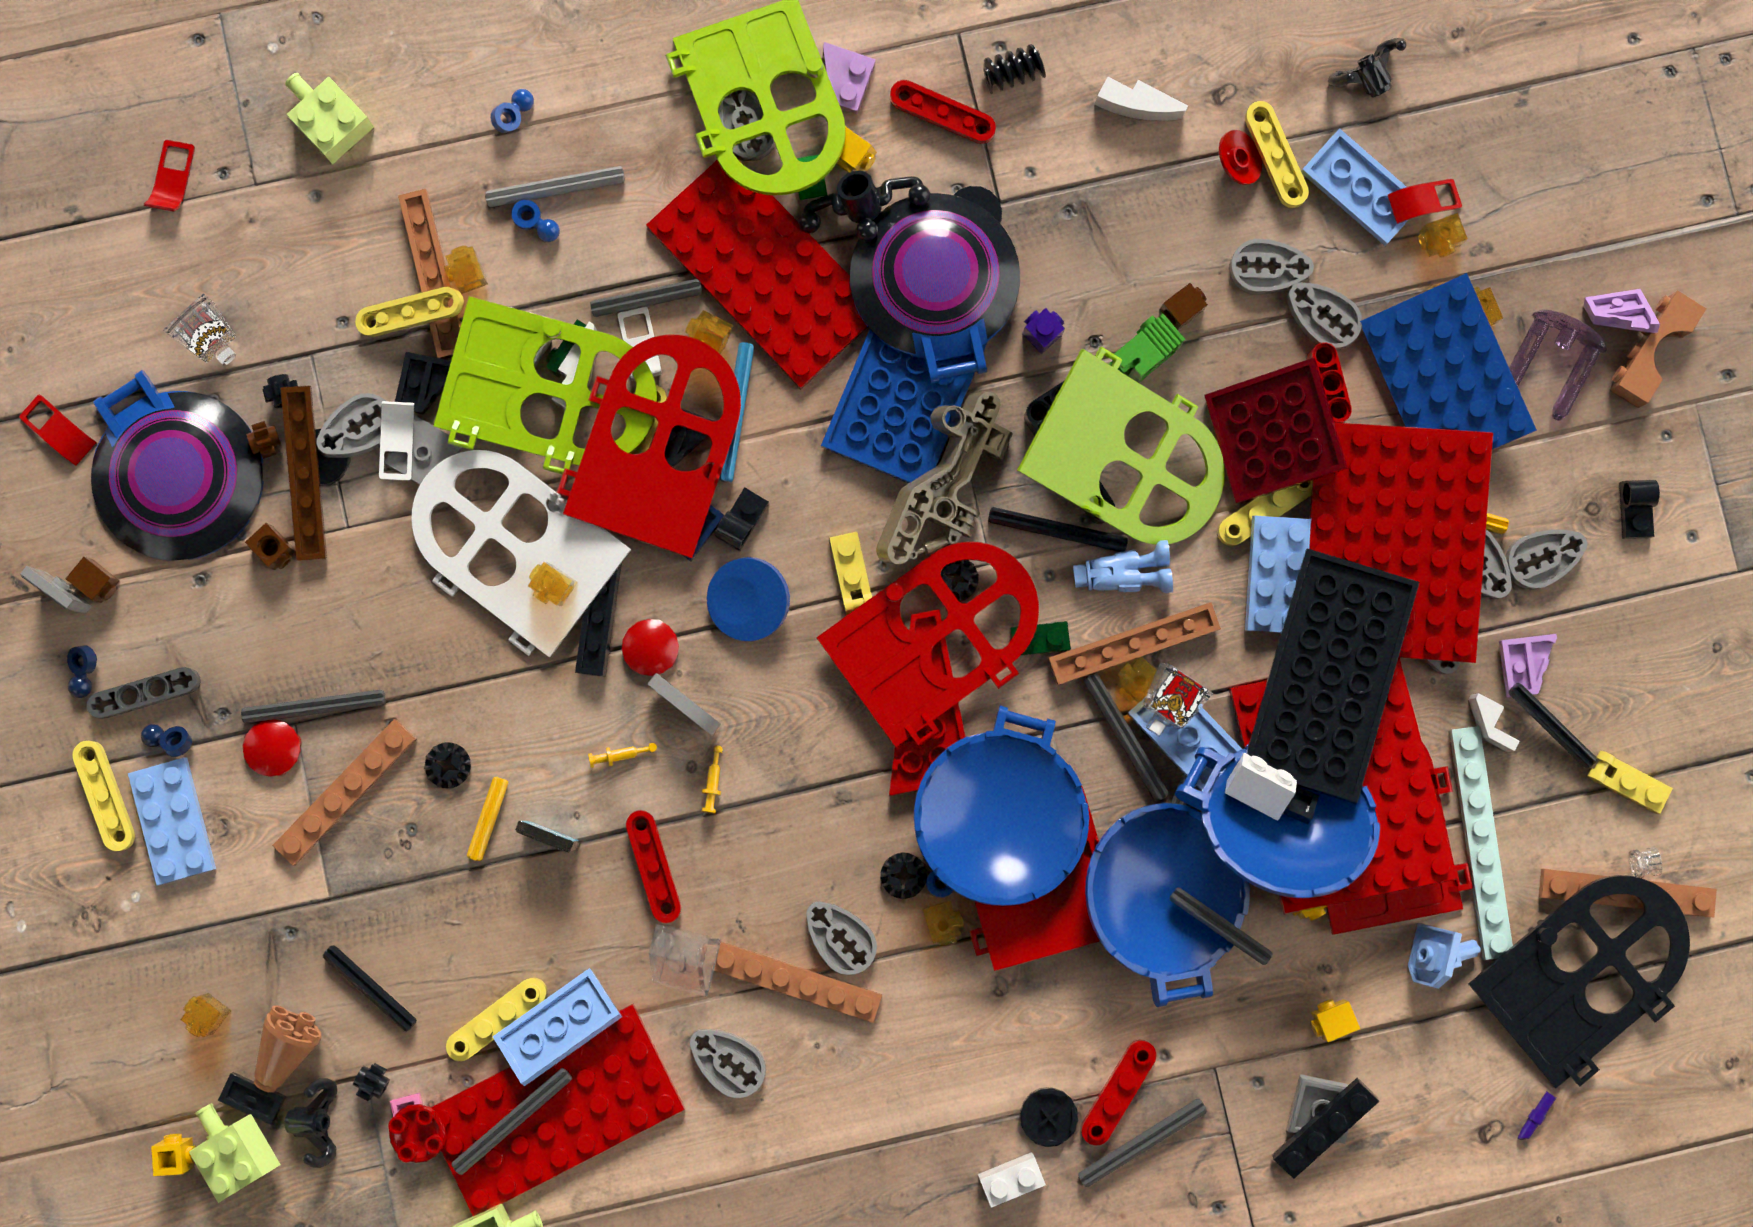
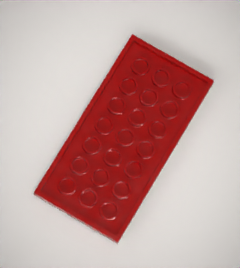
[646,156,868,389]
[431,1003,685,1216]

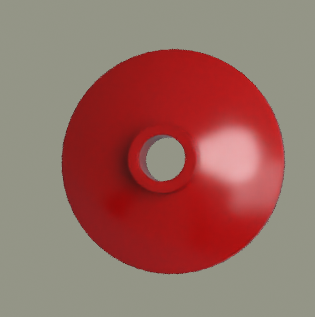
[1219,130,1262,185]

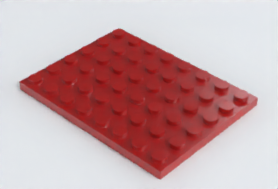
[1309,422,1493,663]
[1229,657,1458,915]

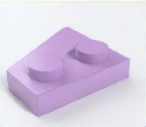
[823,42,875,114]
[1583,289,1660,333]
[1499,634,1557,698]

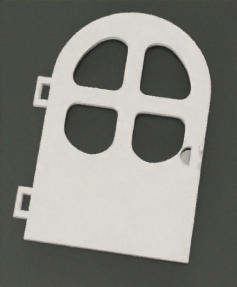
[412,450,631,657]

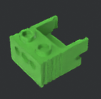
[1109,314,1186,383]

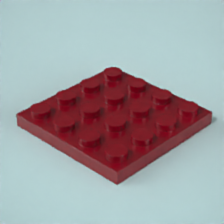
[1204,358,1348,504]

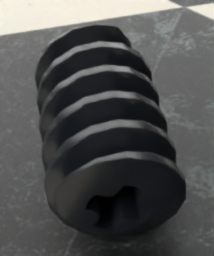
[983,44,1046,94]

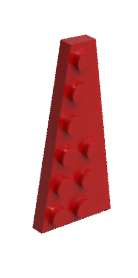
[889,609,965,796]

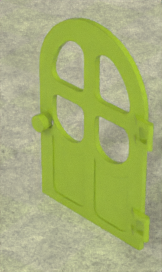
[666,0,846,195]
[433,296,657,474]
[1017,346,1225,545]

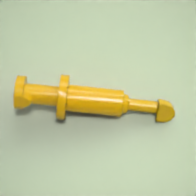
[588,743,657,768]
[702,745,723,814]

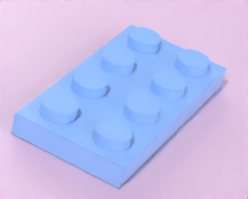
[1301,128,1408,246]
[1245,516,1311,632]
[1128,679,1242,792]
[128,758,216,885]
[493,968,622,1086]

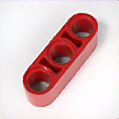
[1306,342,1352,423]

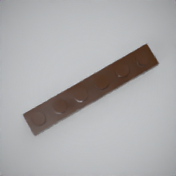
[281,386,327,561]

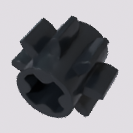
[262,374,298,408]
[353,1063,390,1101]

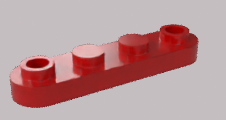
[890,80,996,144]
[626,810,682,923]
[1081,1039,1157,1146]

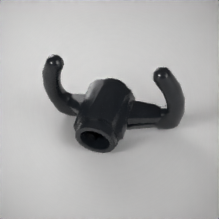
[1328,38,1407,97]
[284,1078,338,1168]

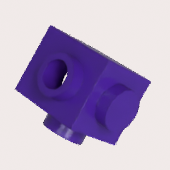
[1022,308,1065,354]

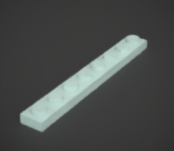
[1449,726,1513,960]

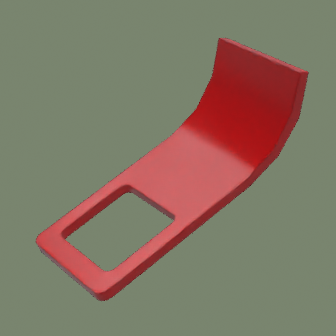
[144,140,195,212]
[1387,179,1462,224]
[19,394,97,466]

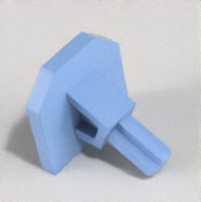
[1408,923,1481,989]

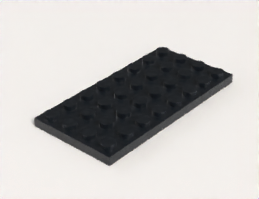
[1246,548,1419,804]

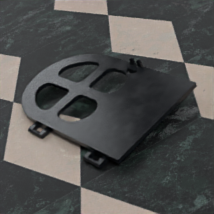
[1468,875,1690,1088]

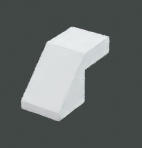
[1468,693,1520,752]

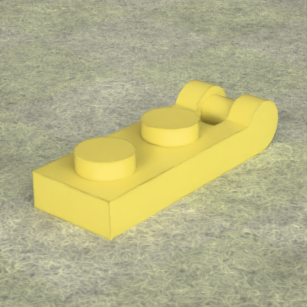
[829,532,872,615]
[1587,751,1673,814]

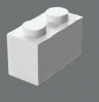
[1225,753,1297,821]
[978,1152,1046,1208]

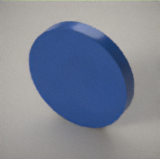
[707,557,790,641]

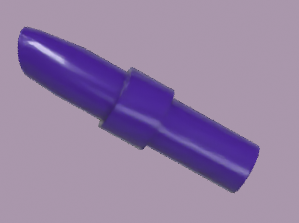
[1518,1091,1556,1140]

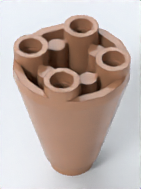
[254,1005,321,1092]

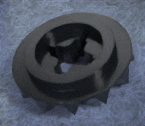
[941,560,979,601]
[424,742,471,789]
[880,852,927,899]

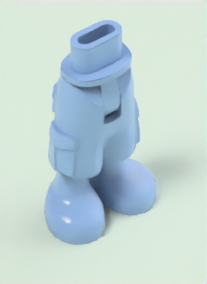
[1073,540,1173,594]

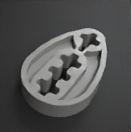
[719,90,775,161]
[1229,239,1314,295]
[1287,282,1362,350]
[317,393,387,458]
[1481,530,1512,599]
[1505,530,1587,590]
[648,673,721,735]
[806,901,877,975]
[690,1029,766,1098]

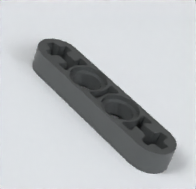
[87,667,201,719]

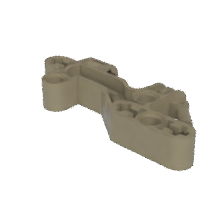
[876,391,1013,565]

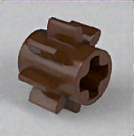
[246,421,282,459]

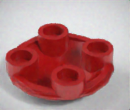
[622,619,679,676]
[243,719,302,777]
[388,1104,446,1163]

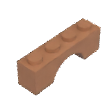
[1610,290,1707,408]

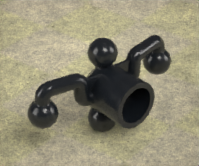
[799,171,930,242]

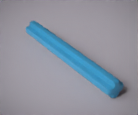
[719,342,754,482]

